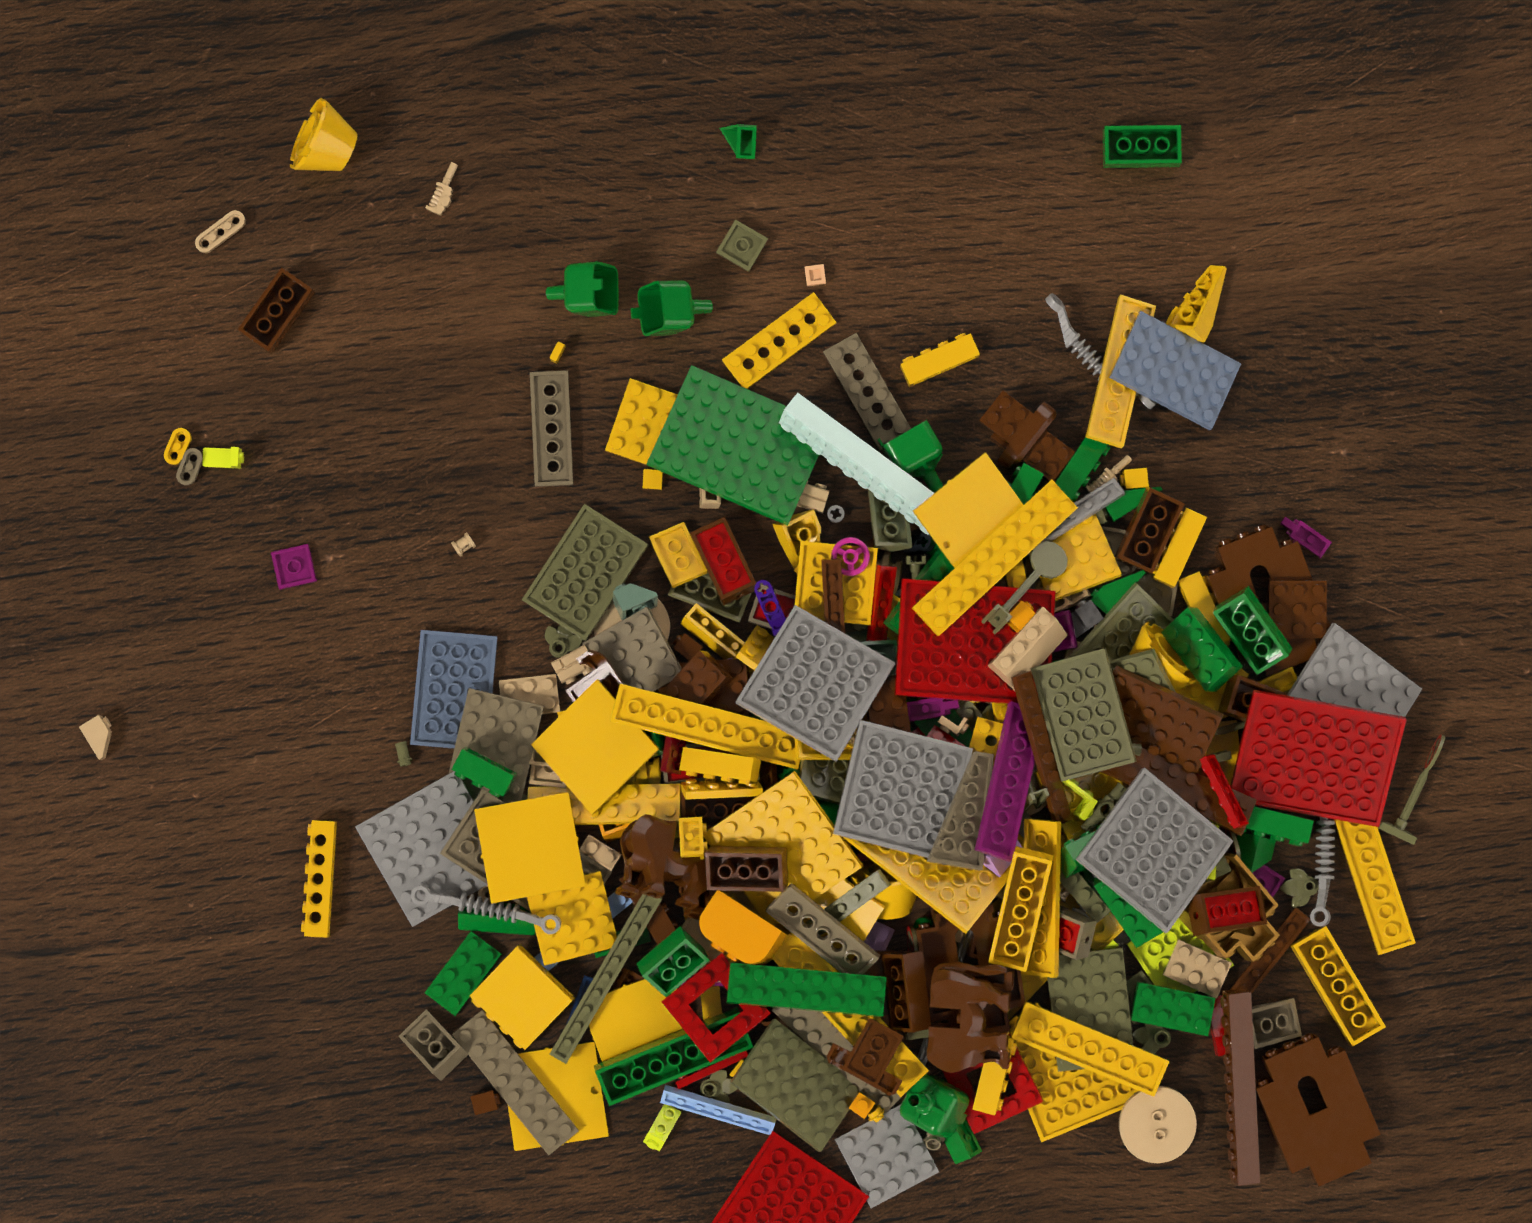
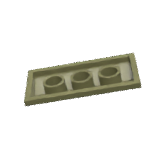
[868,489,912,552]
[668,573,751,623]

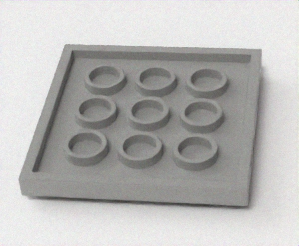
[835,1103,939,1208]

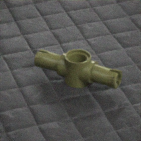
[1080,782,1126,832]

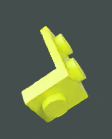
[202,447,244,469]
[1062,779,1098,820]
[643,1104,681,1151]

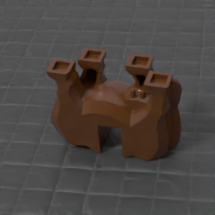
[615,814,716,920]
[927,962,1014,1073]

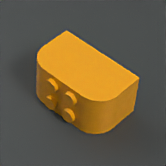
[699,890,787,965]

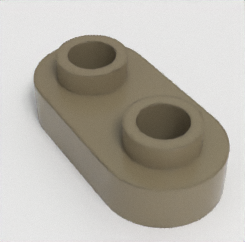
[176,448,203,486]

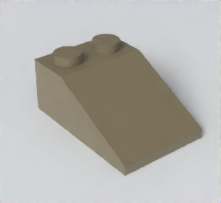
[1252,998,1302,1049]
[398,1009,468,1081]

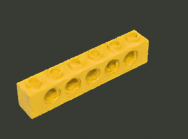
[301,820,337,938]

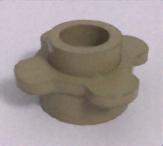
[923,1132,945,1150]

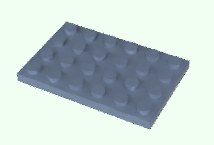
[1109,311,1241,430]
[410,630,498,749]

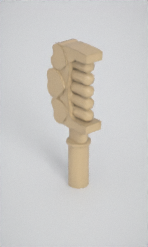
[425,162,458,216]
[1085,455,1132,493]

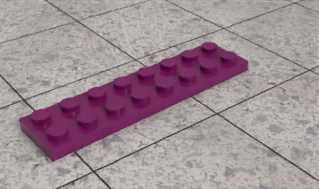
[975,701,1043,862]

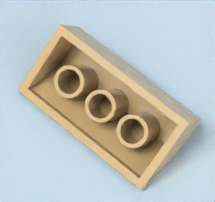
[988,607,1067,691]

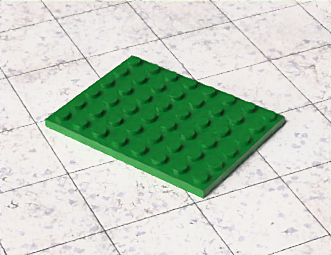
[646,365,819,526]

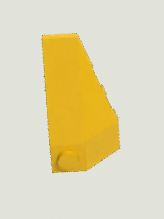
[1165,265,1227,342]
[773,509,821,575]

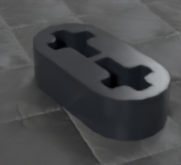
[902,533,936,555]

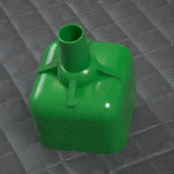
[546,261,619,317]
[630,280,713,336]
[877,420,943,493]
[899,1074,969,1138]

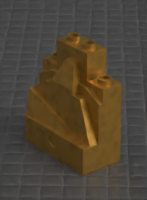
[1179,852,1280,962]

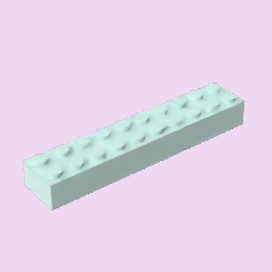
[779,393,934,535]

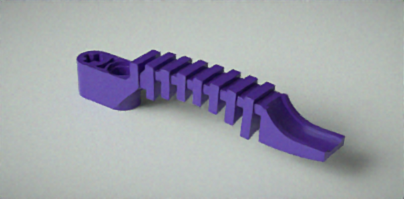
[754,580,786,636]

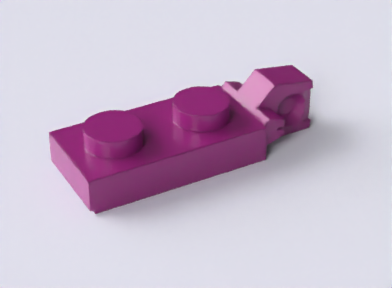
[1280,517,1332,558]
[907,698,960,722]

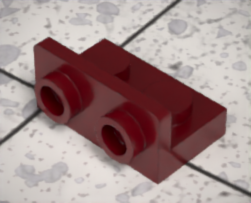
[660,736,686,775]

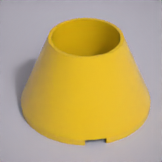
[290,98,357,171]
[1129,622,1197,690]
[849,859,917,920]

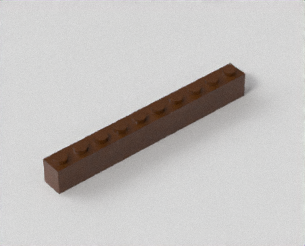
[1220,989,1260,1186]

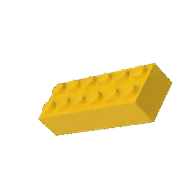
[988,846,1054,972]
[1290,926,1386,1047]

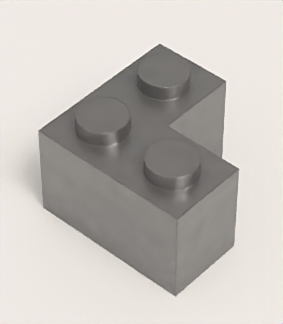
[1071,599,1104,638]

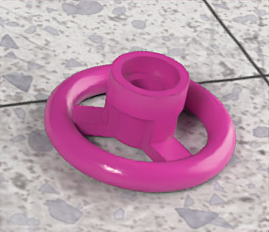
[831,537,870,576]

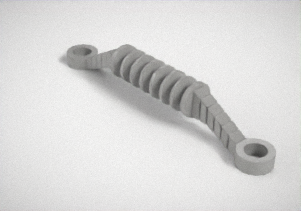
[1045,293,1157,409]
[1310,817,1335,927]
[411,885,561,934]

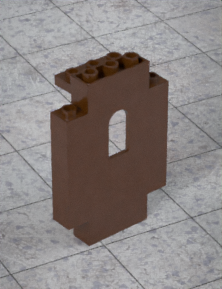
[1205,524,1330,676]
[914,903,1025,1032]
[1256,1033,1381,1187]

